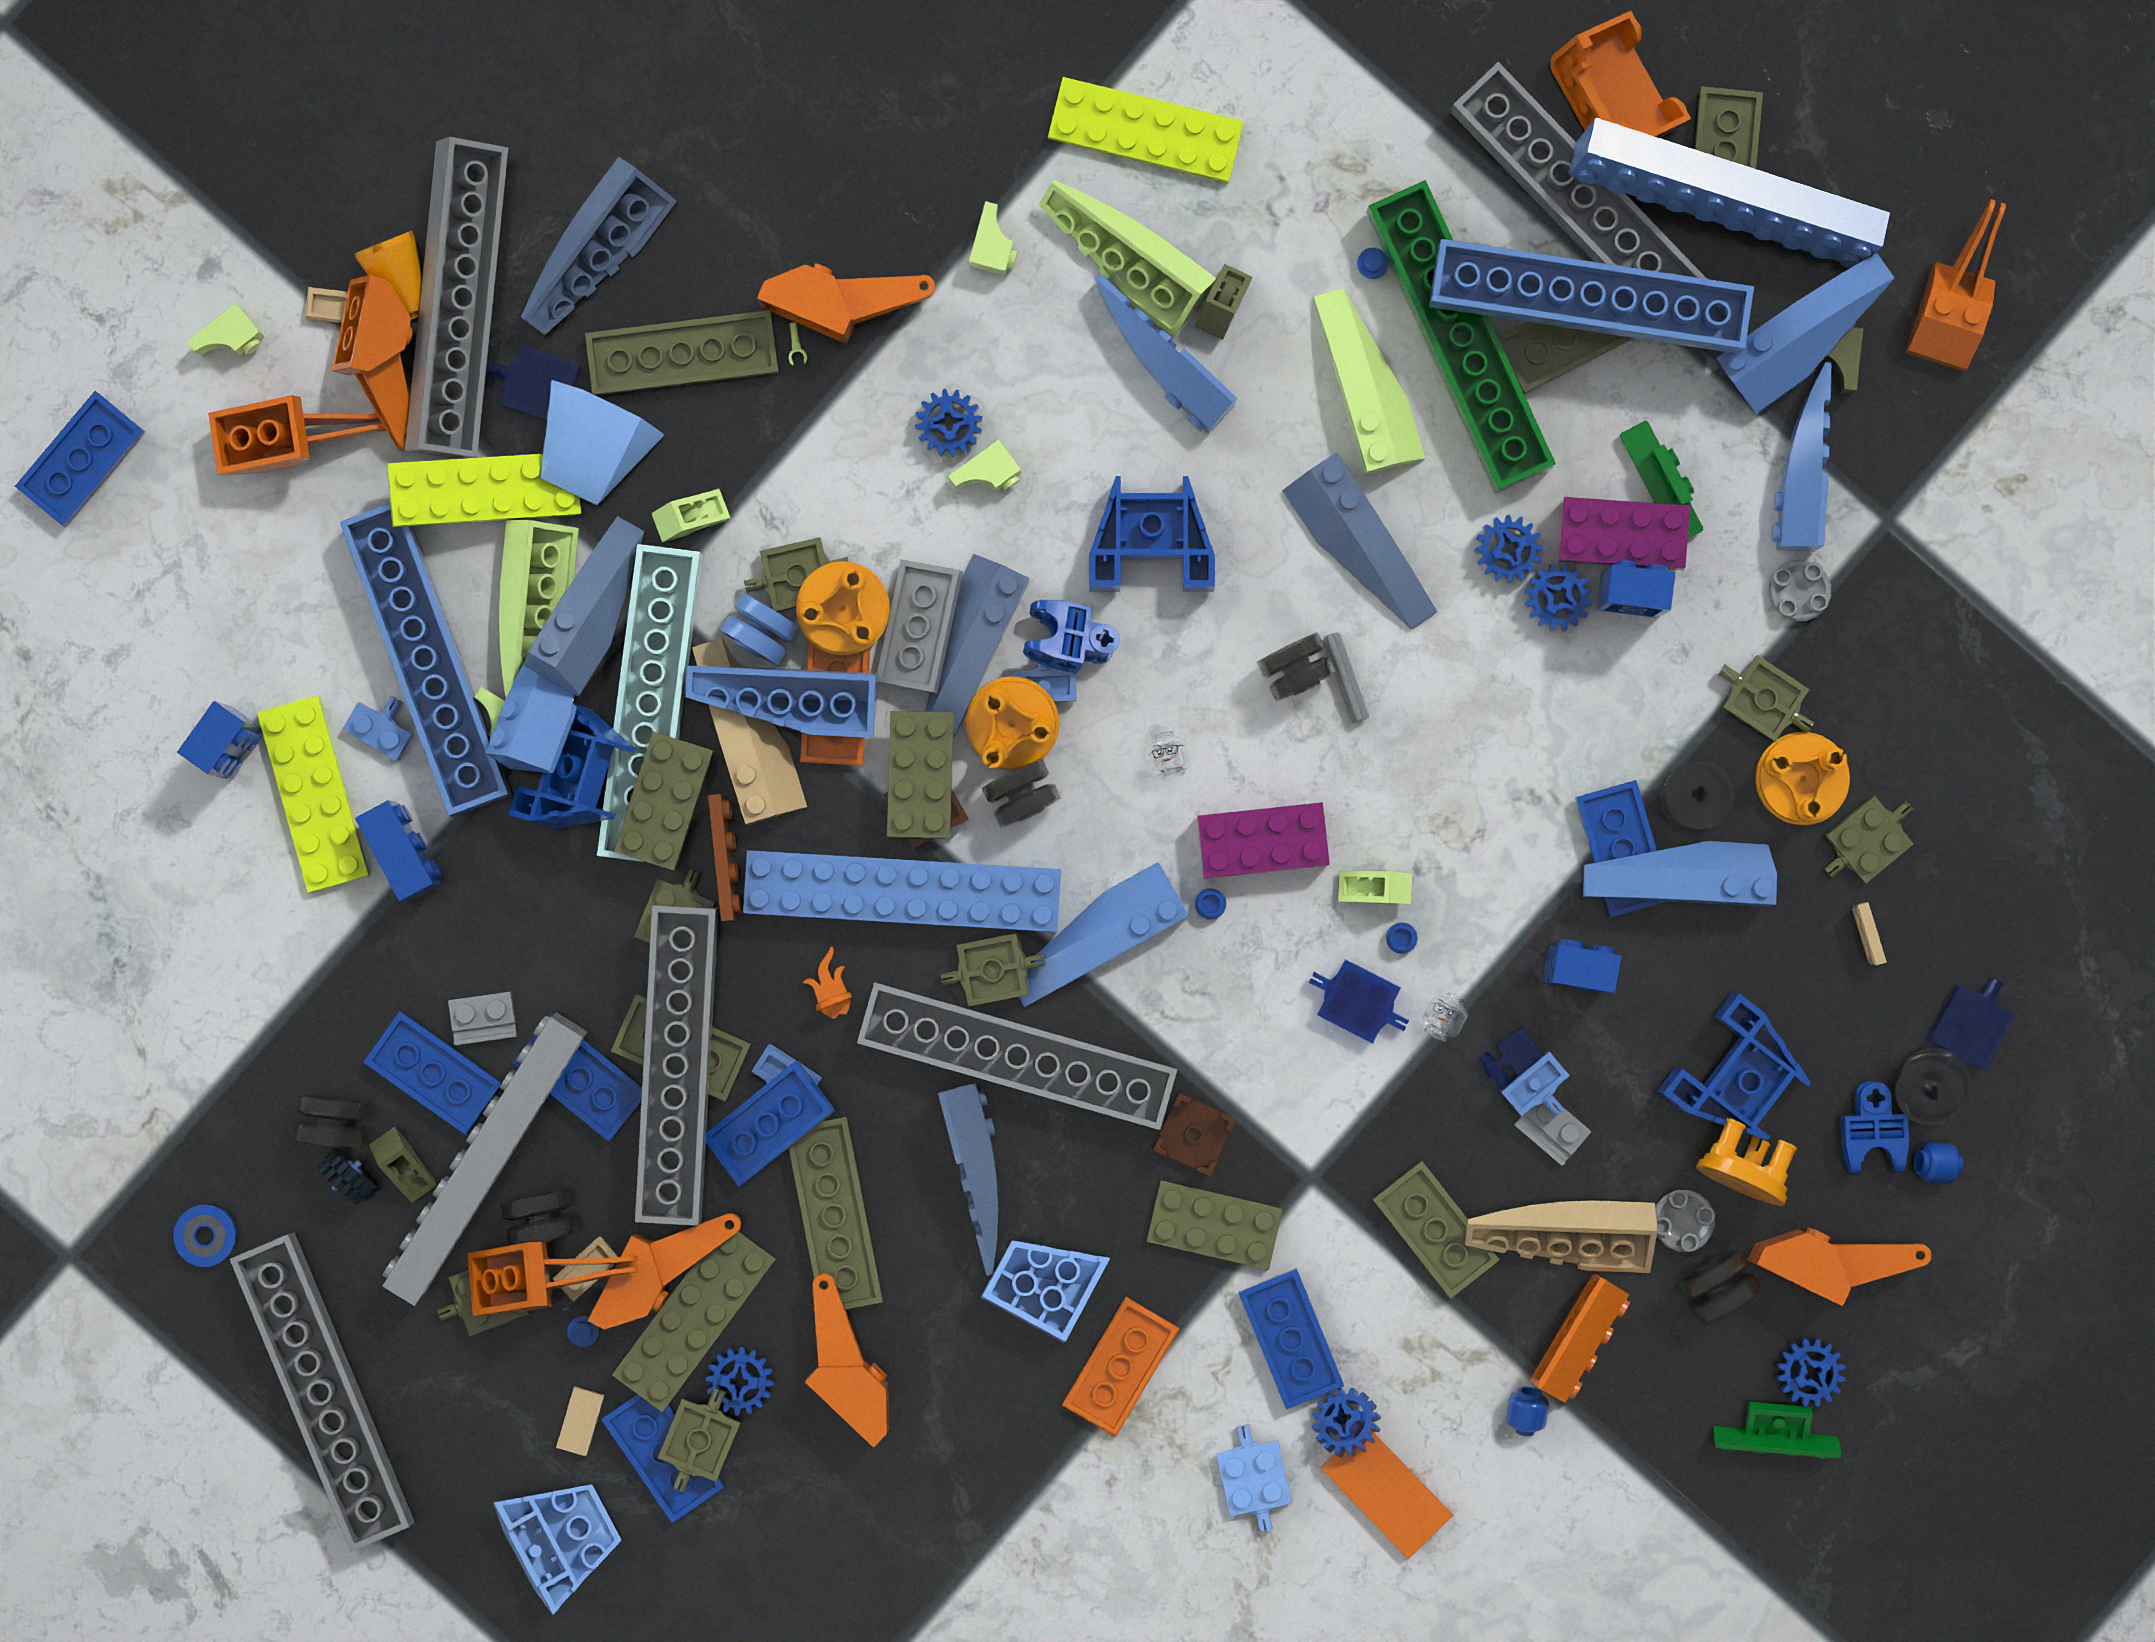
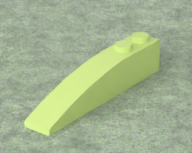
[1039,180,1216,337]
[1313,288,1425,476]
[499,520,579,698]

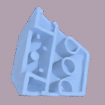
[540,380,664,506]
[493,1484,621,1615]

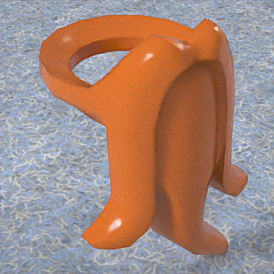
[803,947,852,1019]

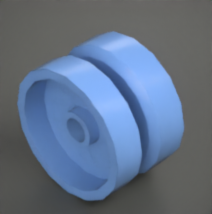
[719,592,801,666]

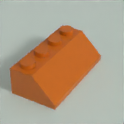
[1529,1273,1630,1403]

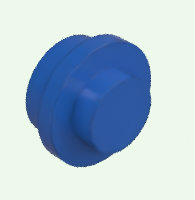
[1357,248,1388,279]
[1195,888,1226,920]
[1386,922,1418,954]
[567,1315,599,1347]

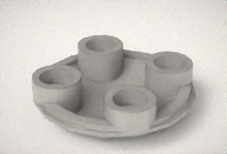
[1769,560,1831,621]
[1655,1190,1715,1252]

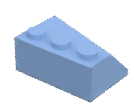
[980,1241,1110,1343]

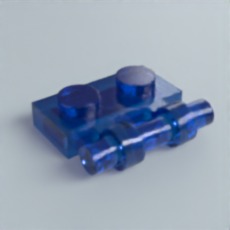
[1478,1027,1543,1101]

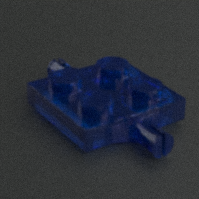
[488,345,581,421]
[1308,959,1409,1044]
[1929,978,2016,1077]

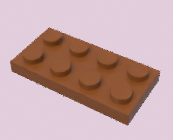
[708,794,743,922]

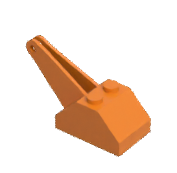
[1904,199,2006,372]
[757,263,935,344]
[331,275,412,450]
[208,395,386,476]
[588,1213,742,1330]
[1747,1227,1931,1306]
[467,1242,638,1316]
[805,1273,889,1448]

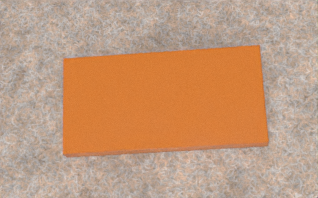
[800,640,871,766]
[1062,1296,1180,1437]
[1320,1432,1454,1559]

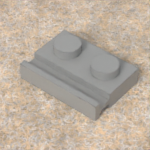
[448,992,518,1045]
[1514,1103,1592,1166]

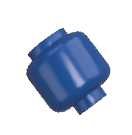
[1913,1142,1963,1184]
[1506,1387,1549,1436]

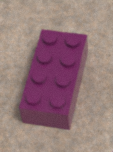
[1559,497,1690,571]
[1197,802,1330,879]

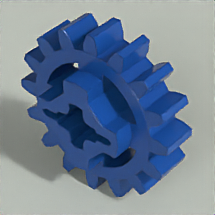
[915,389,983,457]
[1474,515,1543,583]
[1524,564,1592,632]
[1776,1338,1846,1407]
[705,1346,775,1416]
[1312,1388,1381,1457]

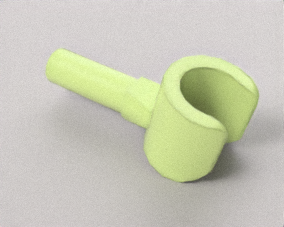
[788,322,808,366]

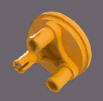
[796,561,890,655]
[965,676,1060,770]
[1755,732,1850,826]
[1696,1118,1797,1206]

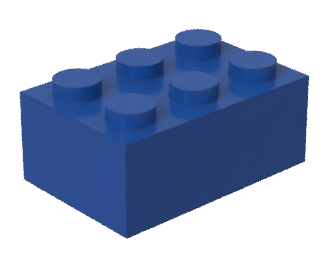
[1596,560,1675,618]
[177,701,262,779]
[355,800,442,903]
[1542,939,1622,993]

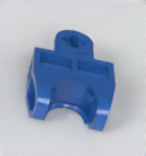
[1023,600,1120,674]
[1840,1081,1909,1175]

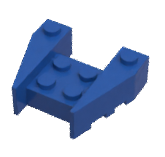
[1089,476,1215,592]
[508,703,635,829]
[1656,992,1811,1140]

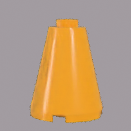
[354,230,422,320]

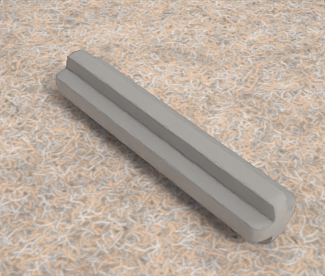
[1323,632,1369,723]

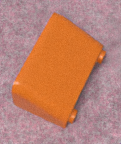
[1550,11,1691,138]

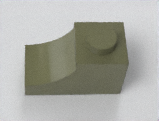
[1195,264,1253,340]
[1823,327,1863,395]
[369,1127,438,1203]

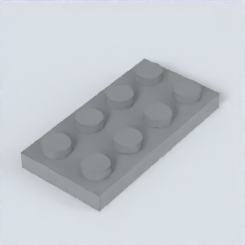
[877,559,963,694]

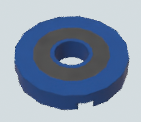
[173,1204,237,1267]

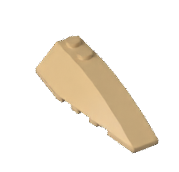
[692,638,808,826]
[1465,1201,1658,1273]

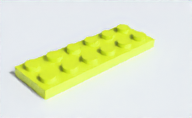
[1048,77,1244,183]
[387,454,581,527]
[257,696,370,893]

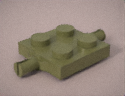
[744,537,849,612]
[1718,655,1814,742]
[1823,796,1914,884]
[634,868,716,943]
[941,933,1046,1007]
[437,1270,530,1337]
[658,1388,741,1493]

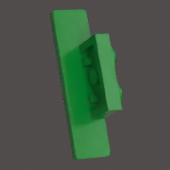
[1620,421,1703,539]
[1713,1402,1842,1459]

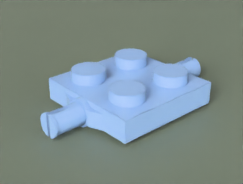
[1217,1424,1292,1532]

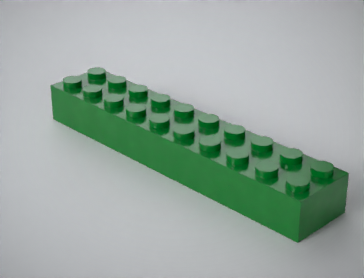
[1366,180,1556,494]

